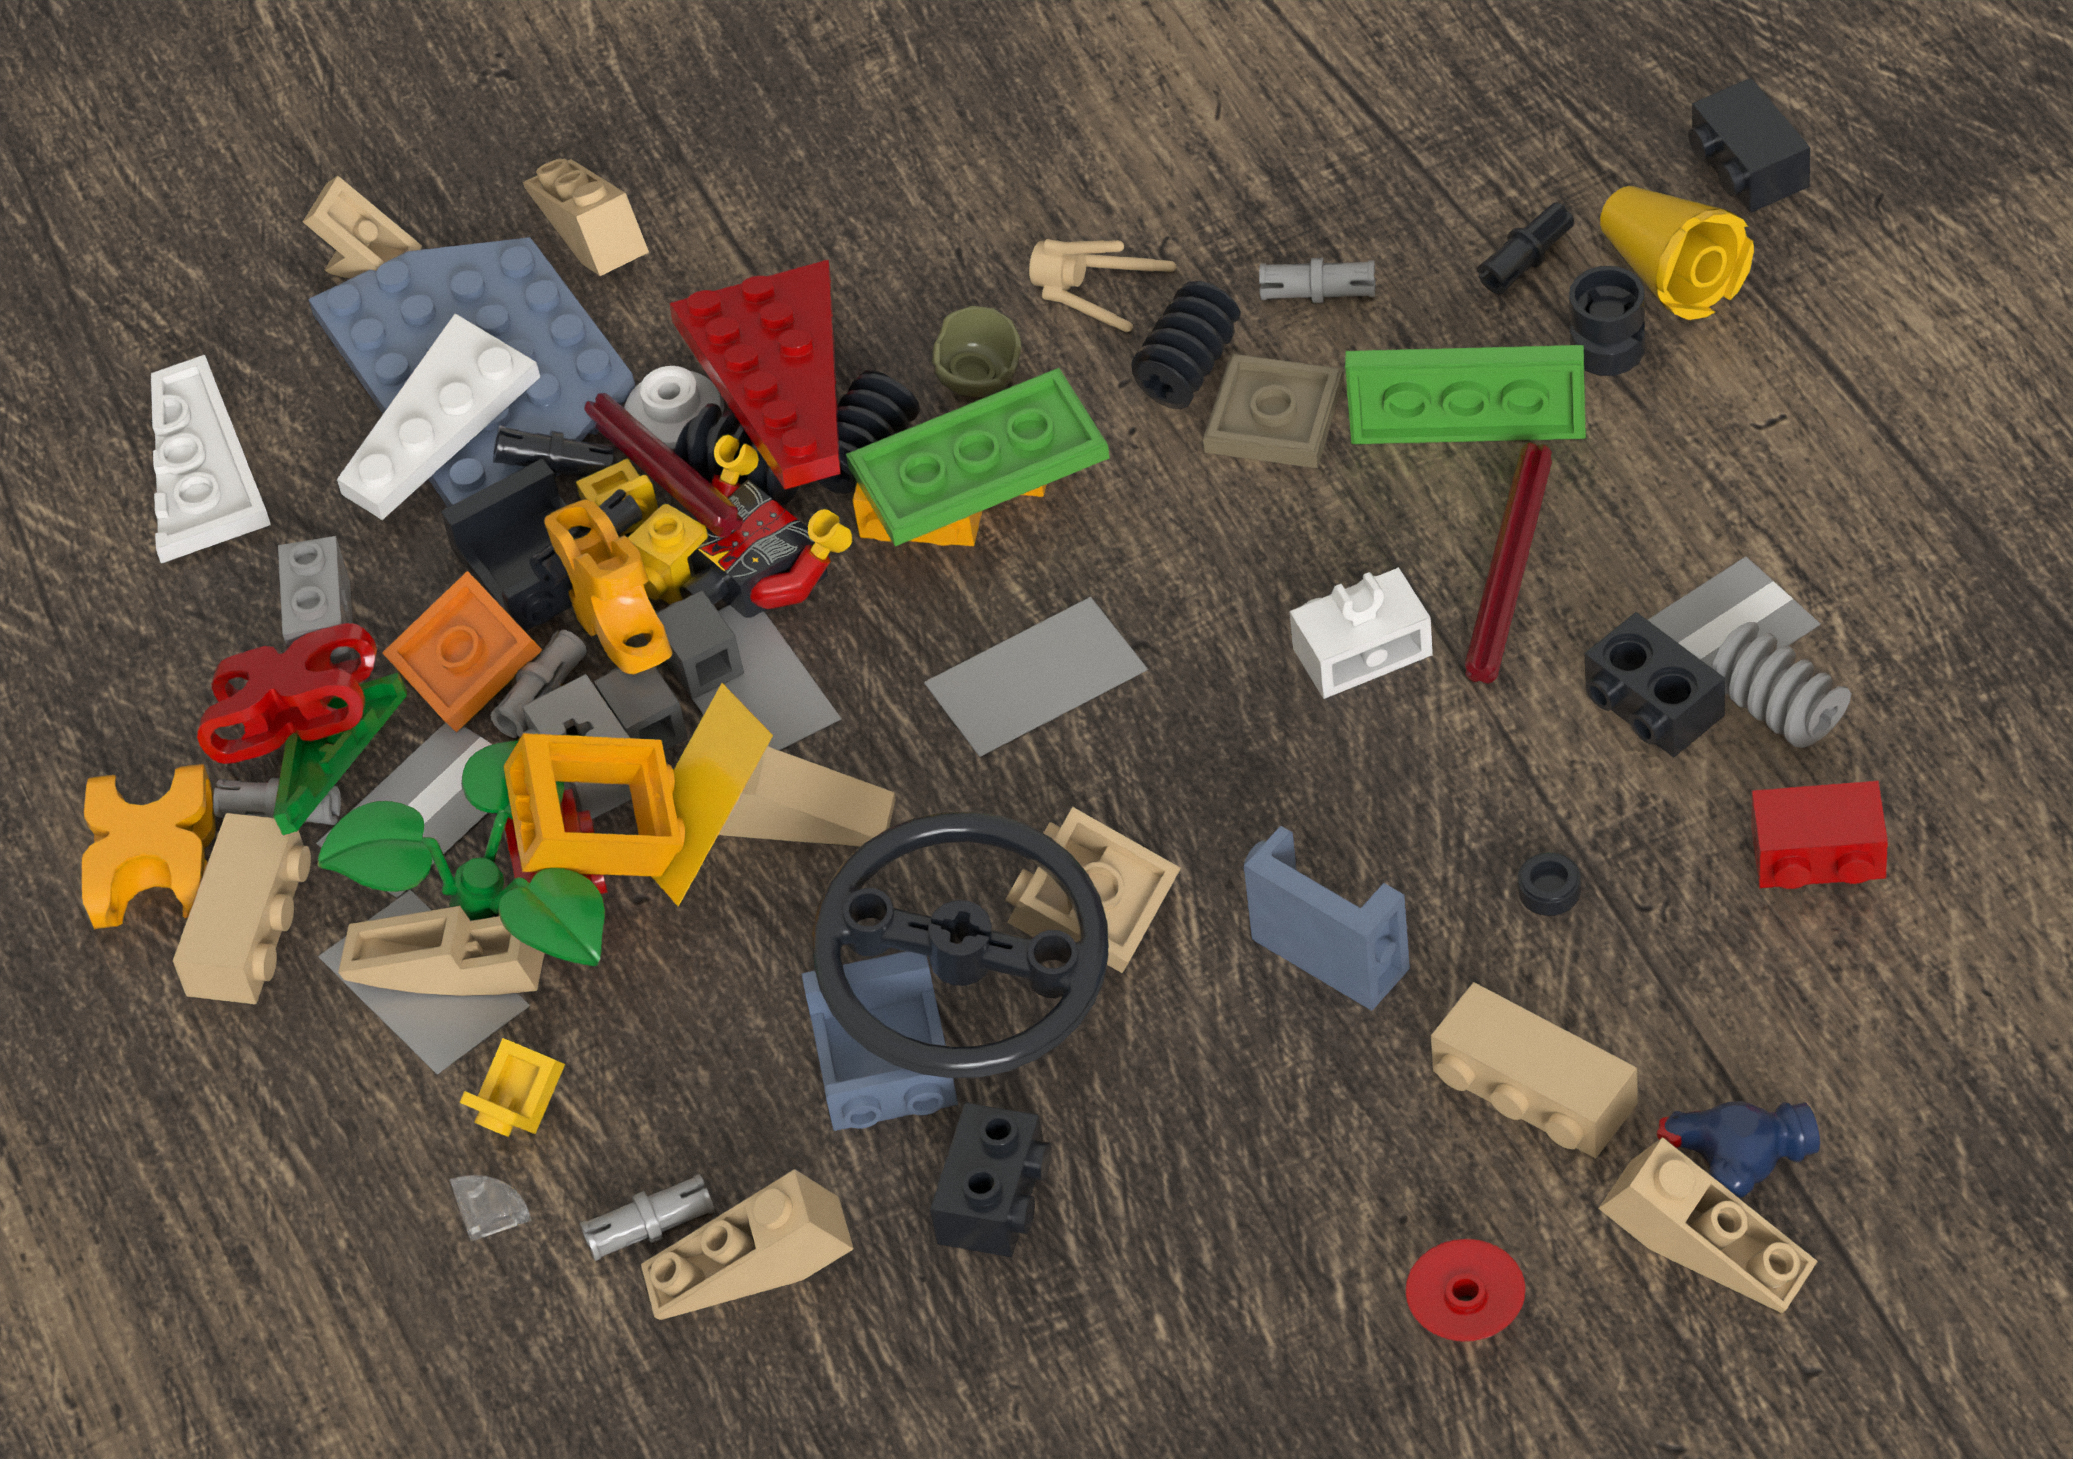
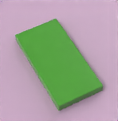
[1345,345,1586,444]
[846,368,1110,546]

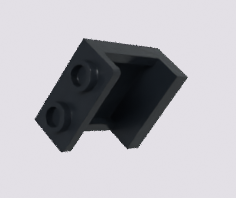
[441,459,573,631]

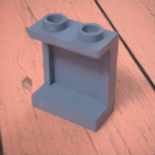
[1243,826,1410,1011]
[801,951,958,1131]

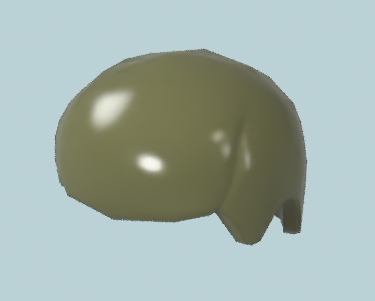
[932,305,1021,398]

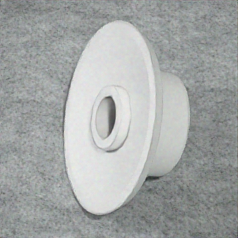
[624,366,724,449]

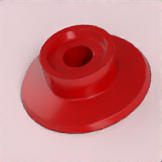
[1406,1239,1526,1342]

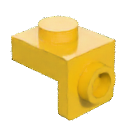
[576,458,658,537]
[628,504,708,605]
[459,1038,565,1137]

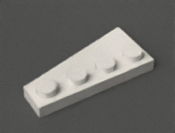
[337,314,540,520]
[151,355,271,563]

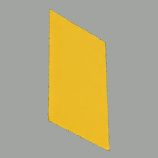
[638,683,773,907]

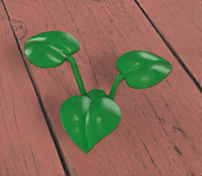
[318,740,605,966]

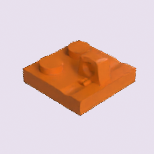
[382,571,542,733]

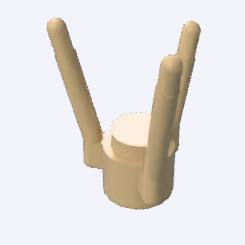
[1029,239,1176,333]

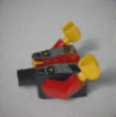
[679,435,852,618]

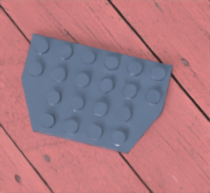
[308,237,635,507]

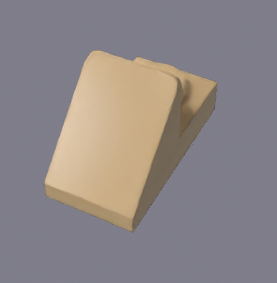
[303,176,422,279]

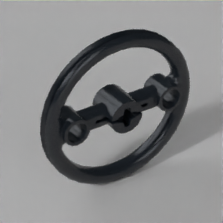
[813,812,1109,1078]

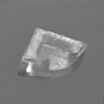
[450,1175,532,1241]

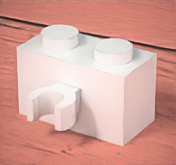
[1289,567,1433,699]

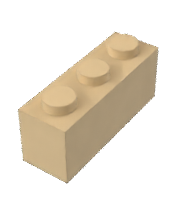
[173,813,311,1004]
[1431,982,1638,1159]

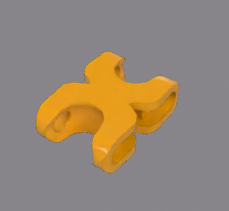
[544,499,672,674]
[82,764,216,929]

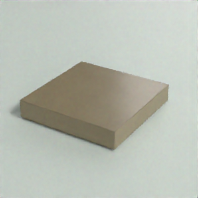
[1203,353,1344,469]

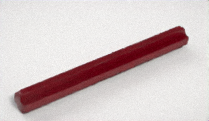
[584,393,743,538]
[1465,442,1552,684]

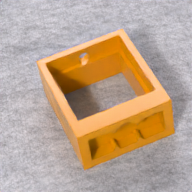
[503,733,685,877]

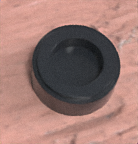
[1518,852,1581,916]

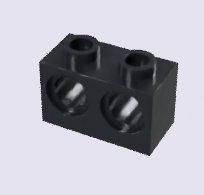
[1584,612,1725,758]

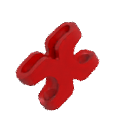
[197,623,377,764]

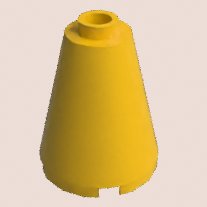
[1600,186,1754,320]

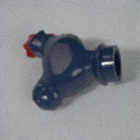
[1657,1101,1820,1198]

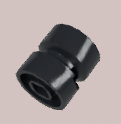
[1569,266,1645,376]

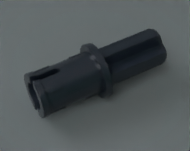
[1477,202,1574,295]

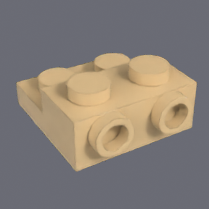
[1005,807,1181,973]

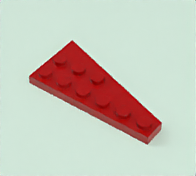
[670,259,840,489]

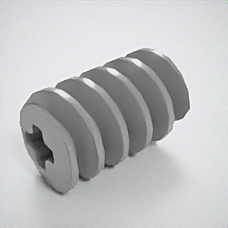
[1712,622,1851,748]

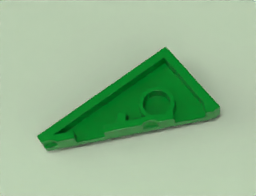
[273,672,407,836]

